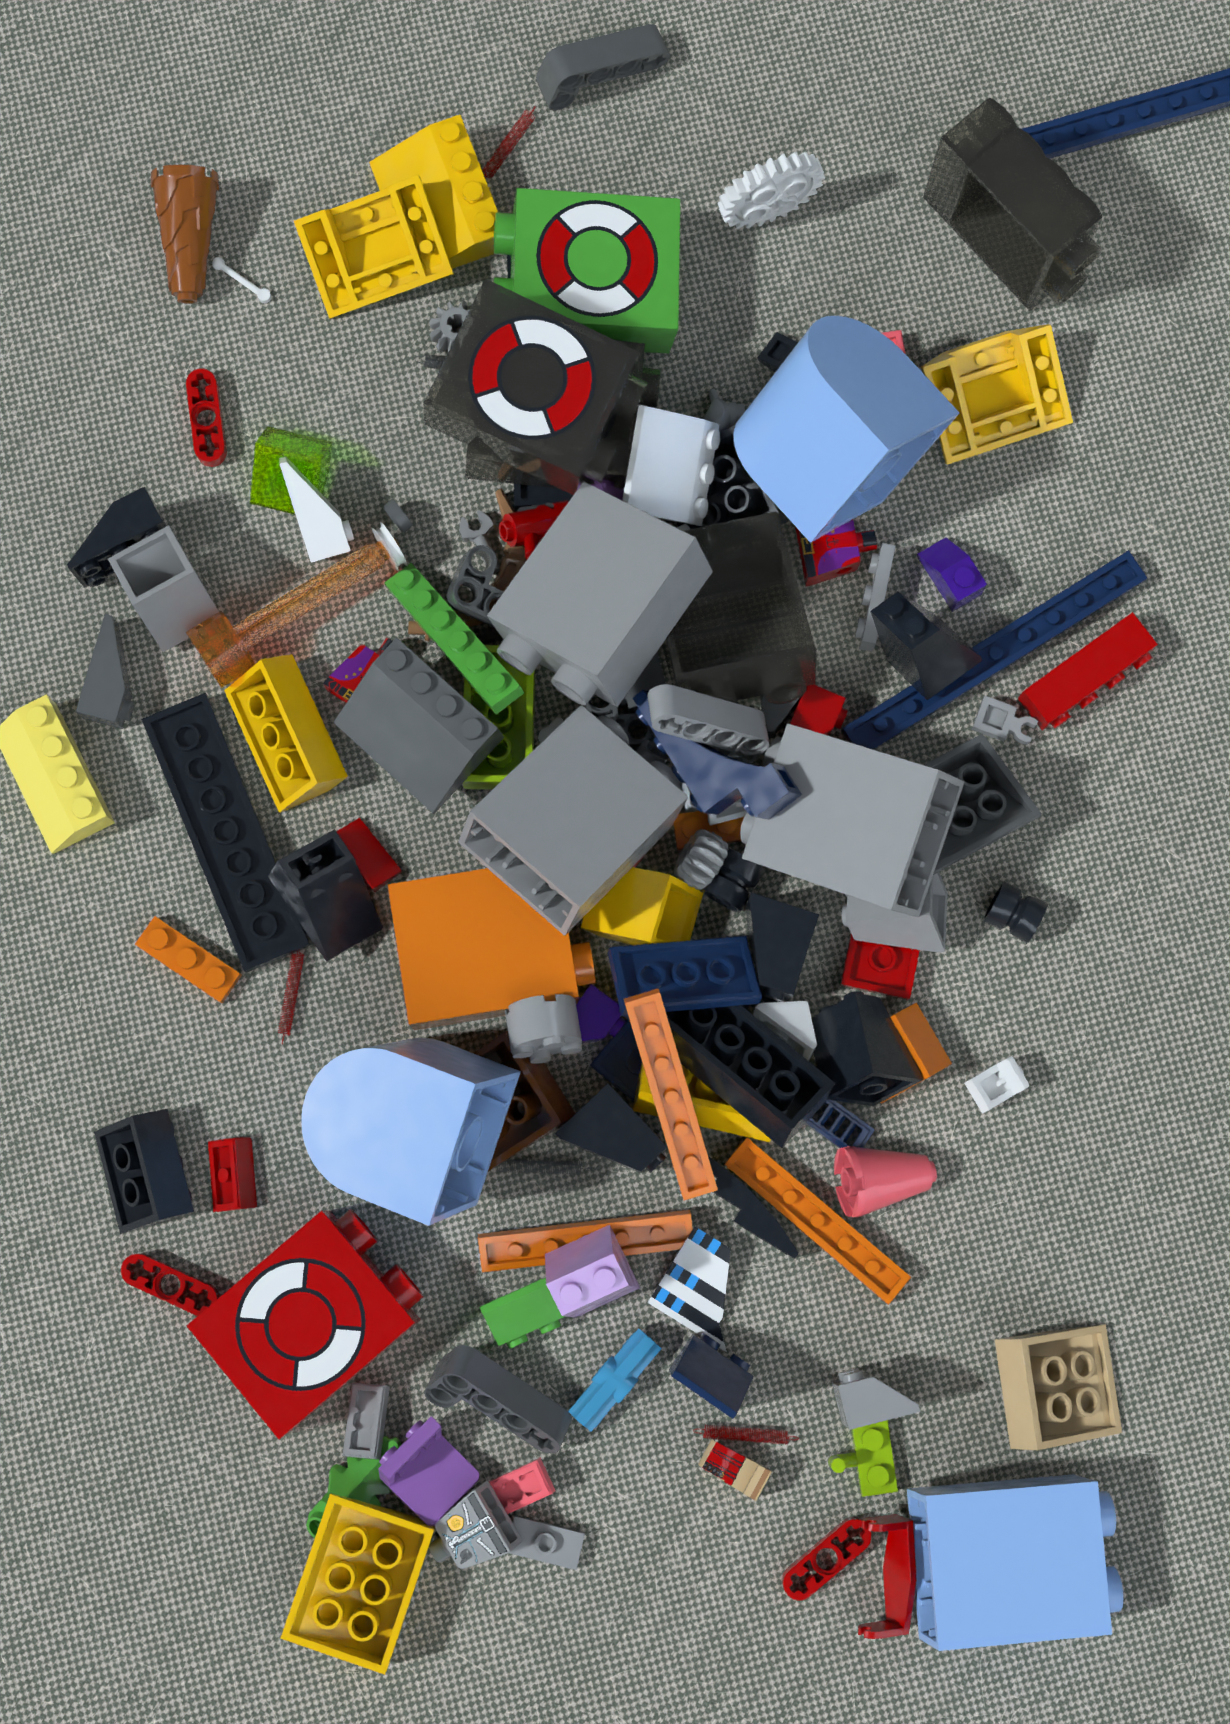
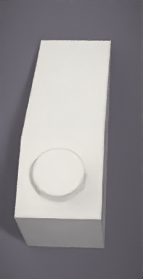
[279,457,354,563]

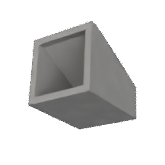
[108,525,223,652]
[842,872,948,952]

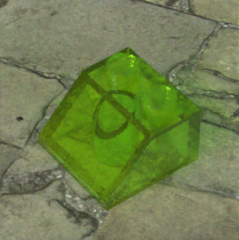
[250,426,332,515]

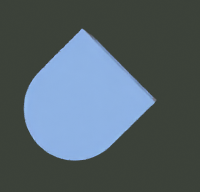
[733,316,960,543]
[302,1038,521,1226]

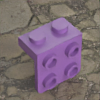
[378,1416,479,1526]

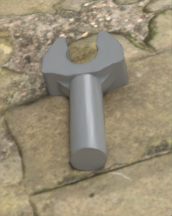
[460,510,500,574]

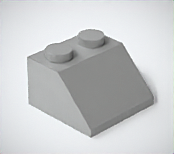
[831,1368,920,1430]

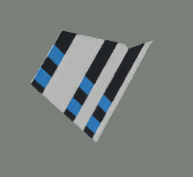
[648,1227,731,1352]

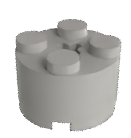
[505,994,582,1064]

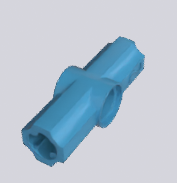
[568,1328,662,1432]

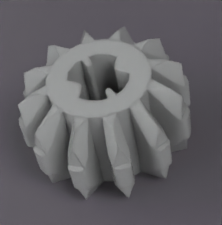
[429,300,486,359]
[674,829,728,890]

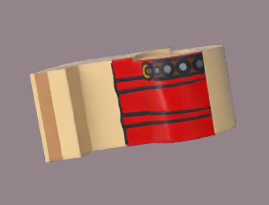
[698,1439,772,1501]

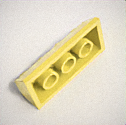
[0,694,115,854]

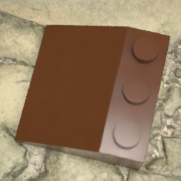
[474,1031,576,1172]

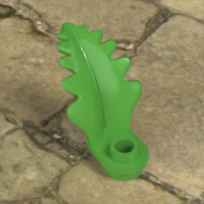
[306,1436,401,1538]

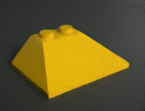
[294,175,454,319]
[921,324,1073,465]

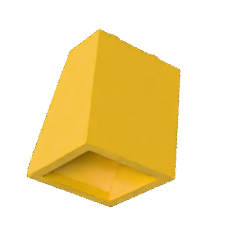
[581,867,703,945]

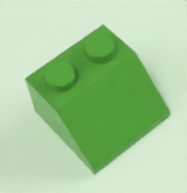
[480,1277,565,1349]

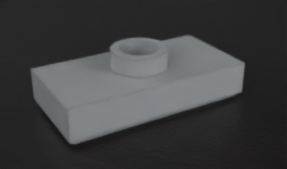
[342,1382,390,1460]
[509,1515,585,1570]

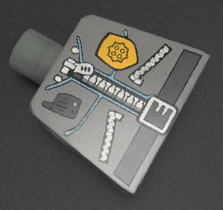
[429,1480,523,1569]

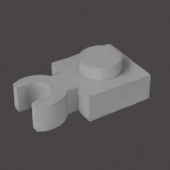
[971,696,1038,745]

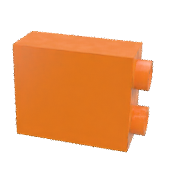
[388,868,596,1030]

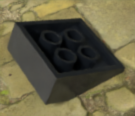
[677,424,790,557]

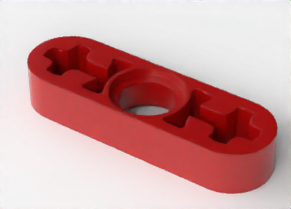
[186,369,227,467]
[121,1254,220,1316]
[782,1517,871,1601]

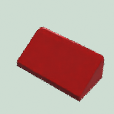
[336,817,402,893]
[208,1137,257,1212]

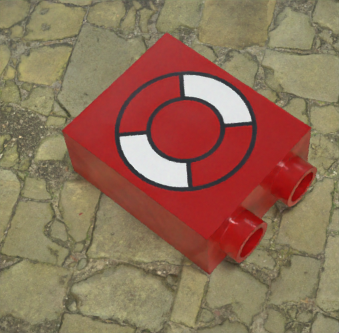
[186,1209,424,1440]

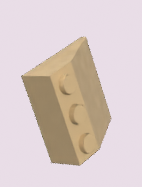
[995,1324,1122,1450]

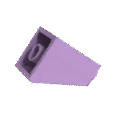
[545,1225,640,1318]

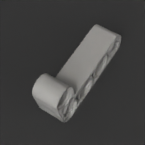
[647,684,769,764]

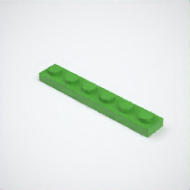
[384,563,524,714]

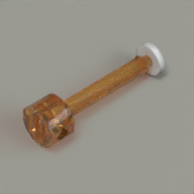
[186,522,408,688]

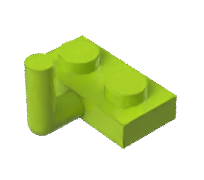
[828,1420,898,1497]

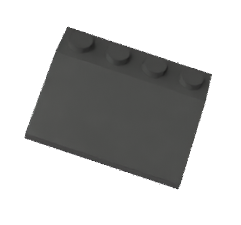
[333,637,505,814]
[924,733,1042,875]

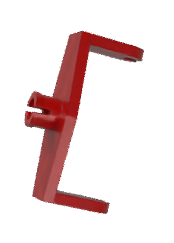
[858,1514,917,1639]

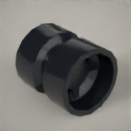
[701,848,764,913]
[983,881,1048,944]

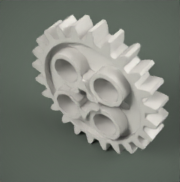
[718,152,825,229]

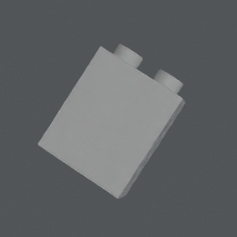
[487,481,713,707]
[458,705,688,936]
[740,723,964,918]

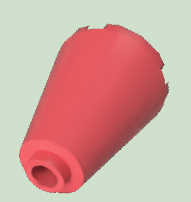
[834,1146,937,1218]

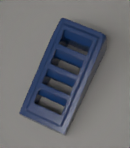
[805,1100,875,1148]

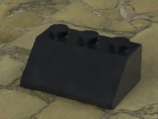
[94,1109,194,1234]

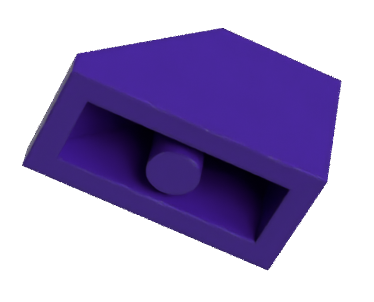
[917,537,987,612]
[576,984,626,1044]

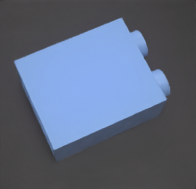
[907,1474,1123,1651]

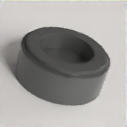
[383,498,413,533]

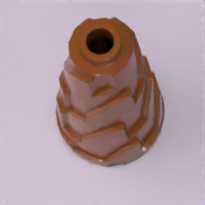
[151,165,219,304]

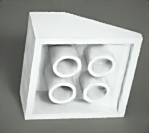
[622,405,720,526]

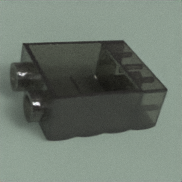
[923,97,1102,311]
[662,511,817,704]

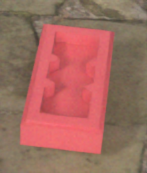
[476,1457,556,1514]

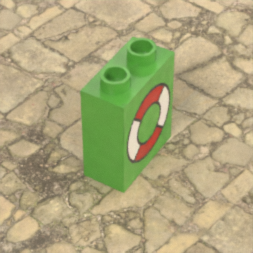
[492,188,680,354]

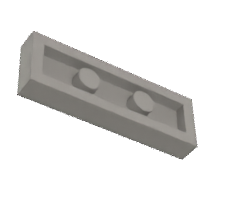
[855,543,895,652]

